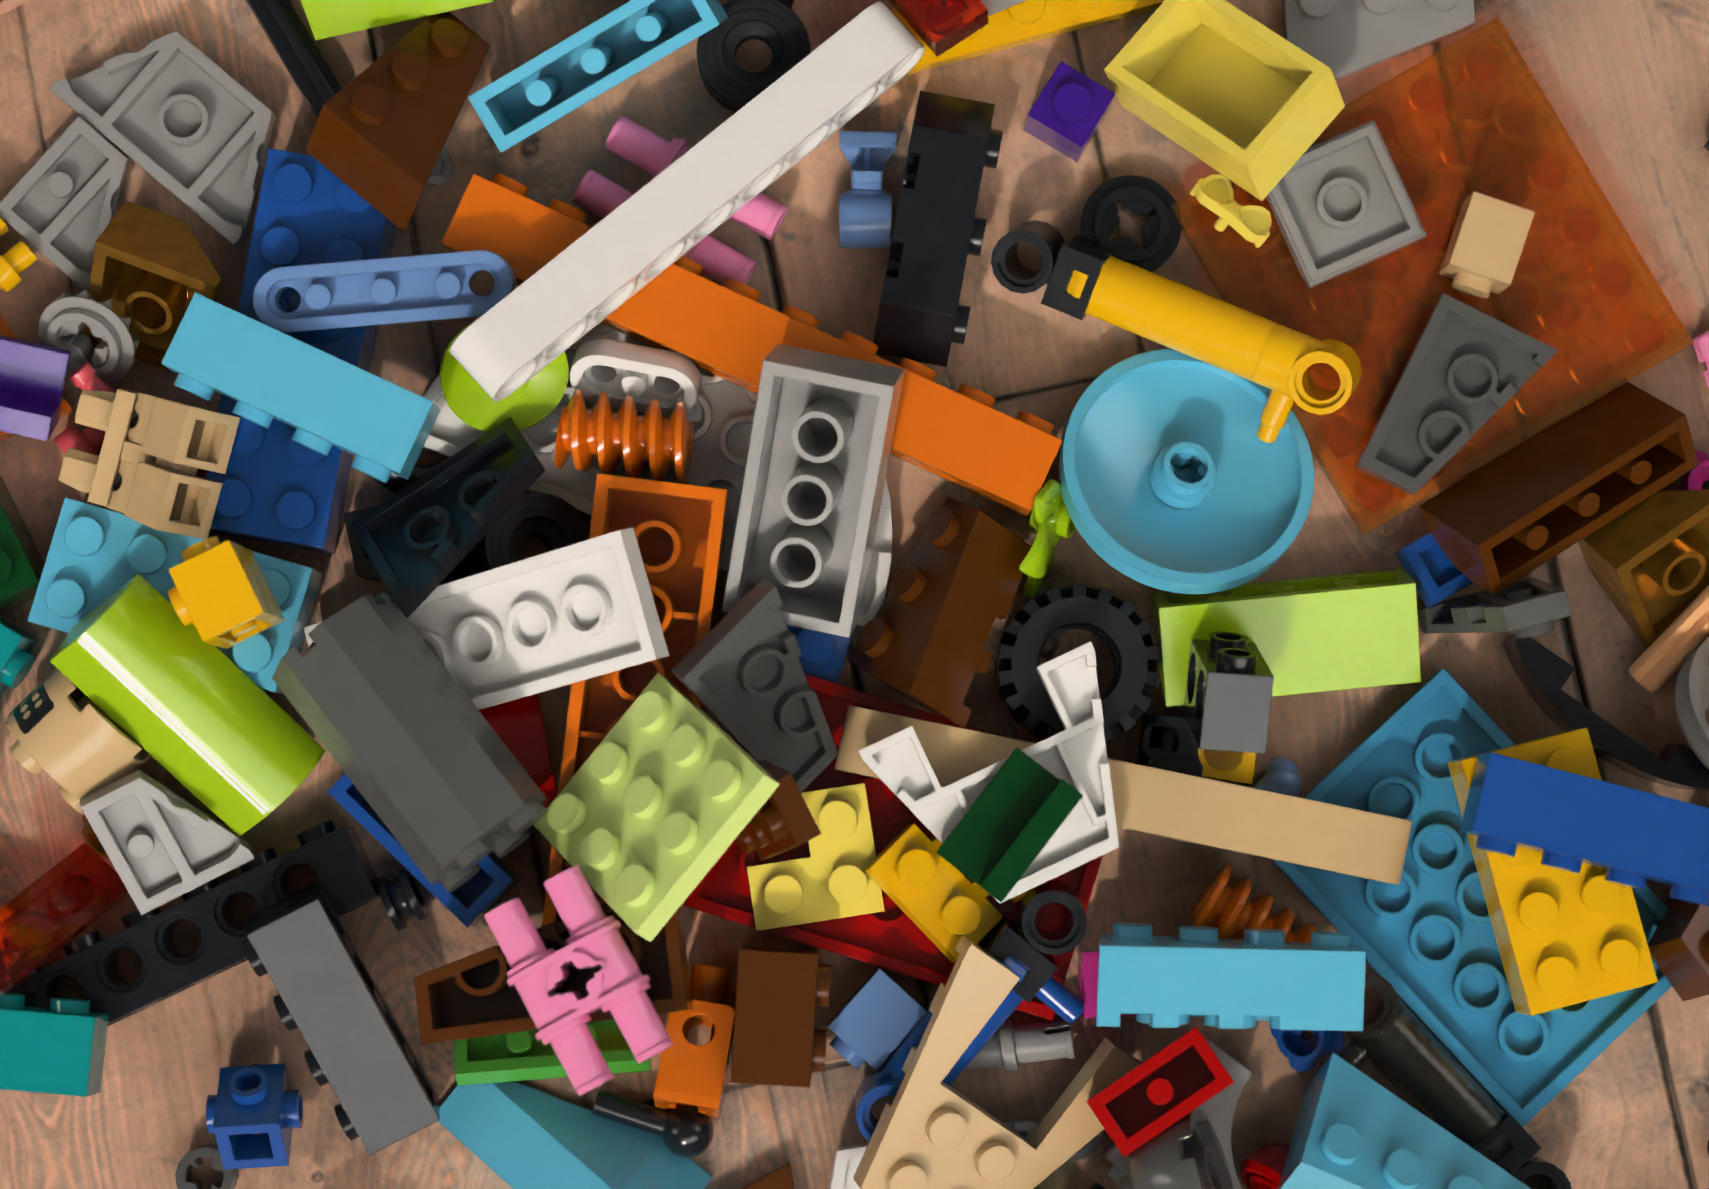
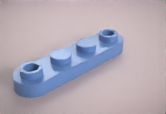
[253,250,516,332]

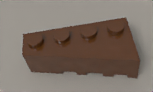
[414,902,693,1045]

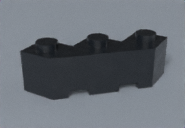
[873,90,1003,367]

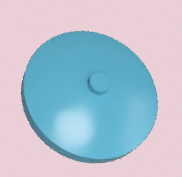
[1058,349,1314,594]

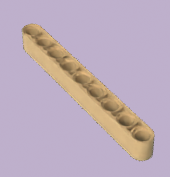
[835,706,1412,885]

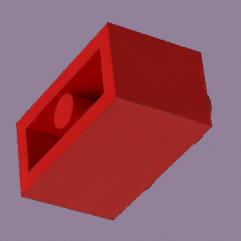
[1086,1026,1234,1157]

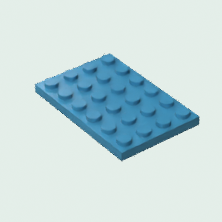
[1270,668,1672,1127]

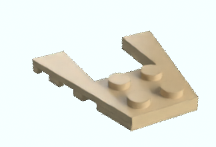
[853,935,1142,1189]

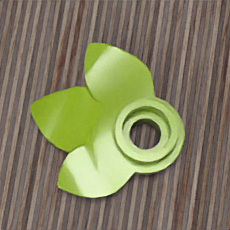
[1019,479,1076,598]

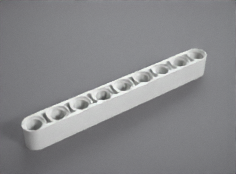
[450,1,925,402]

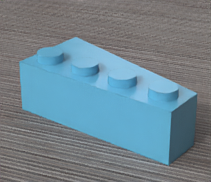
[1277,1052,1531,1189]

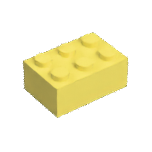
[1104,0,1345,201]

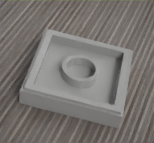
[1266,120,1427,290]

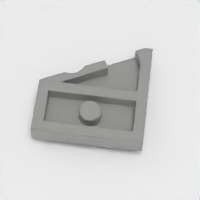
[0,116,130,292]
[80,769,255,916]

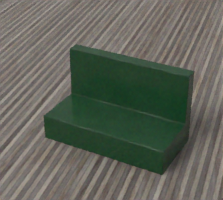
[936,747,1083,902]

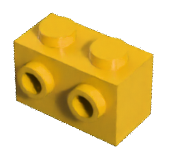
[167,536,285,649]

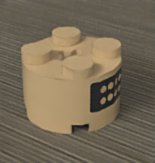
[5,668,152,815]

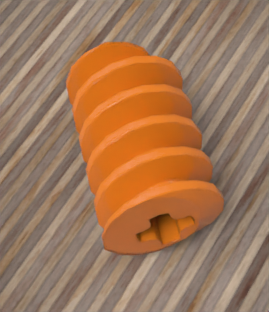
[554,389,694,484]
[1190,862,1316,943]

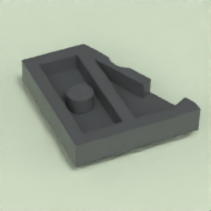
[1417,578,1571,638]

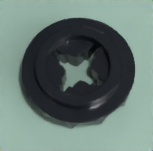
[1080,175,1182,272]

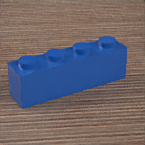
[1460,752,1709,907]

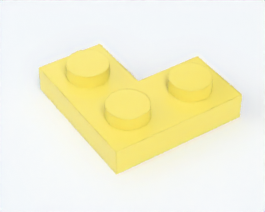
[747,783,885,931]

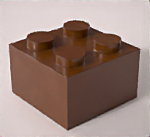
[731,945,831,1087]

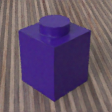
[1024,61,1115,162]

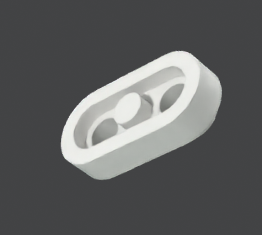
[570,339,701,417]

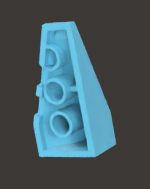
[438,1081,713,1189]

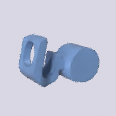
[839,131,897,249]

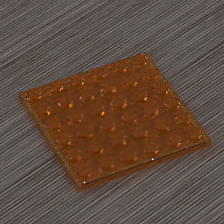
[1170,17,1693,536]

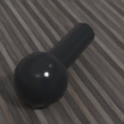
[592,1089,714,1157]

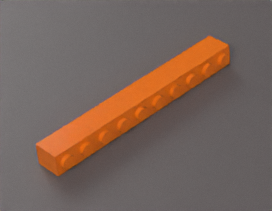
[441,172,1063,516]

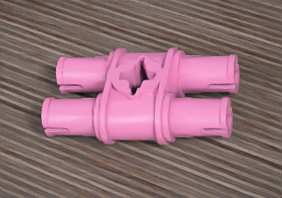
[573,115,788,286]
[484,865,674,1096]

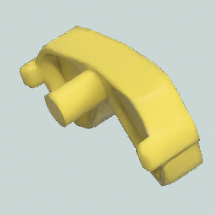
[1190,174,1272,248]

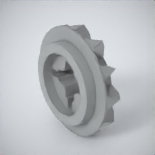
[38,290,140,384]

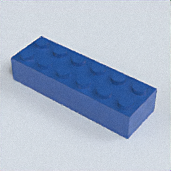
[205,148,397,554]

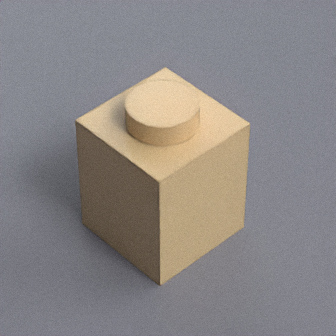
[1438,191,1535,298]

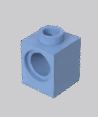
[828,967,928,1070]

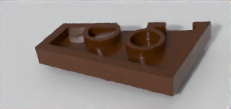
[735,747,821,863]

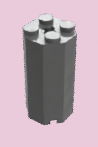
[272,592,547,893]

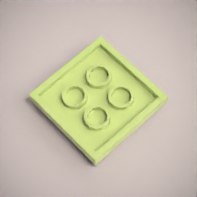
[534,673,780,942]

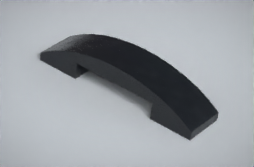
[1503,633,1709,791]

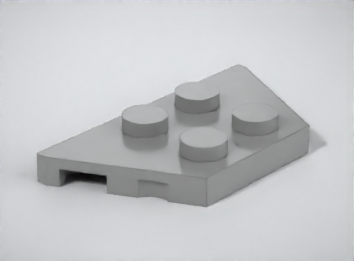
[49,31,276,249]

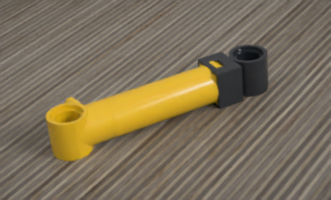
[991,220,1362,443]

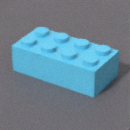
[27,497,324,695]

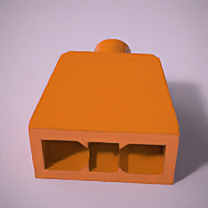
[653,964,735,1120]

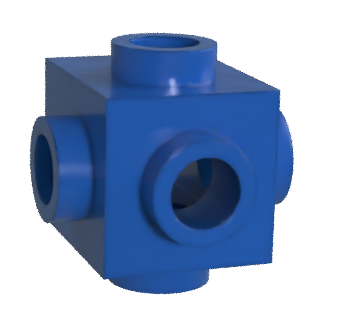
[206,1063,304,1170]

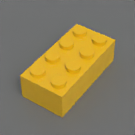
[1447,727,1658,1016]

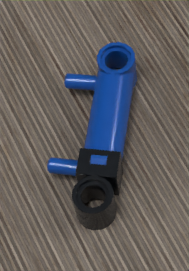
[855,880,1087,1142]

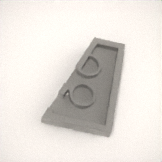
[1281,0,1475,80]

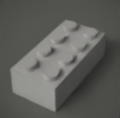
[722,344,905,638]

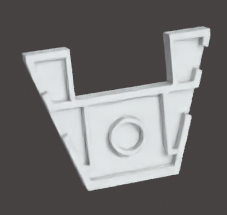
[858,641,1119,904]

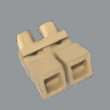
[59,389,240,539]

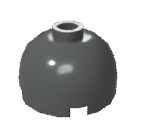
[1120,1108,1233,1189]

